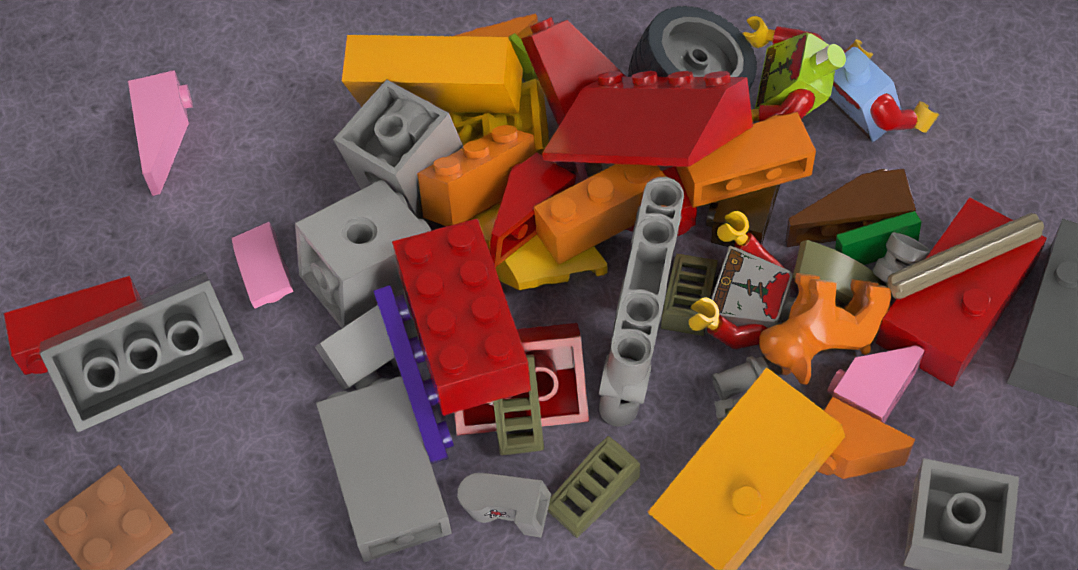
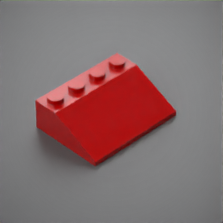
[542,71,753,167]

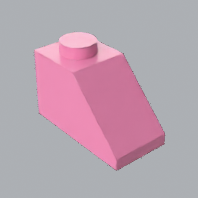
[827,346,924,423]

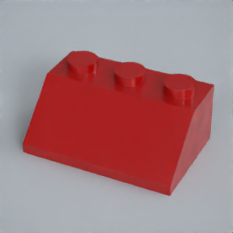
[454,323,589,435]

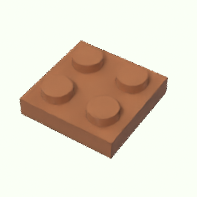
[43,465,173,570]

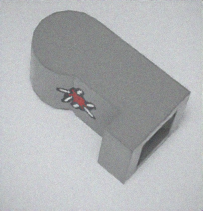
[457,473,551,538]

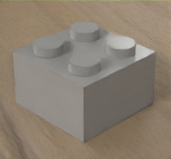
[903,458,1019,570]

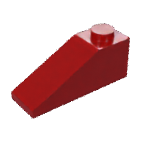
[489,152,576,268]

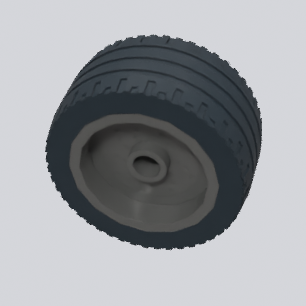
[628,6,757,91]

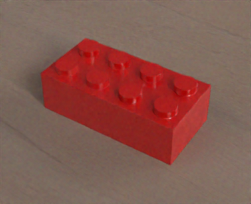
[392,218,531,416]

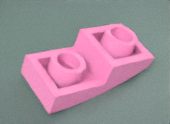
[231,222,294,308]

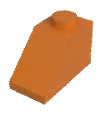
[818,397,916,479]

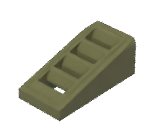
[661,253,718,336]
[493,355,544,455]
[548,436,640,538]

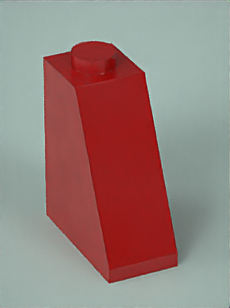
[521,17,627,126]

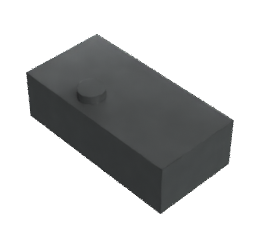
[1007,218,1078,408]
[39,272,244,433]

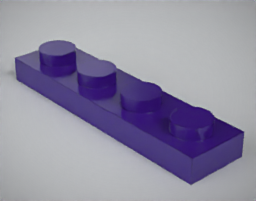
[373,285,454,464]

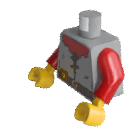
[689,211,797,350]

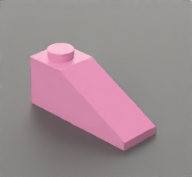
[128,70,193,196]

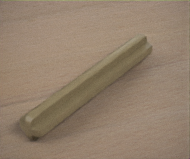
[886,213,1044,299]

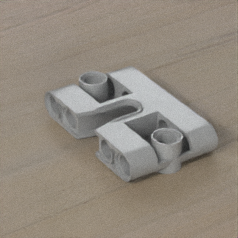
[598,177,684,427]

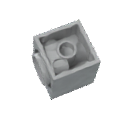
[333,79,463,224]
[295,179,431,328]

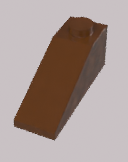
[785,169,916,247]

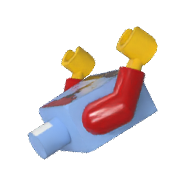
[828,39,939,142]

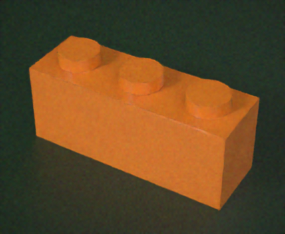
[676,112,816,208]
[417,125,536,226]
[534,164,667,265]

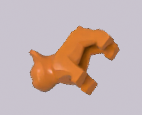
[759,273,891,385]

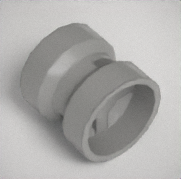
[872,232,931,283]

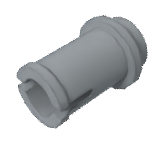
[711,356,769,400]

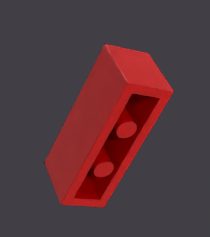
[4,276,141,375]

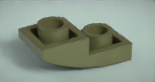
[793,240,881,306]

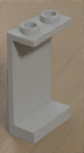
[316,376,452,562]

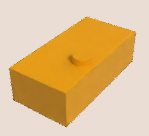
[342,35,523,114]
[647,367,845,570]

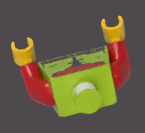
[743,16,846,123]

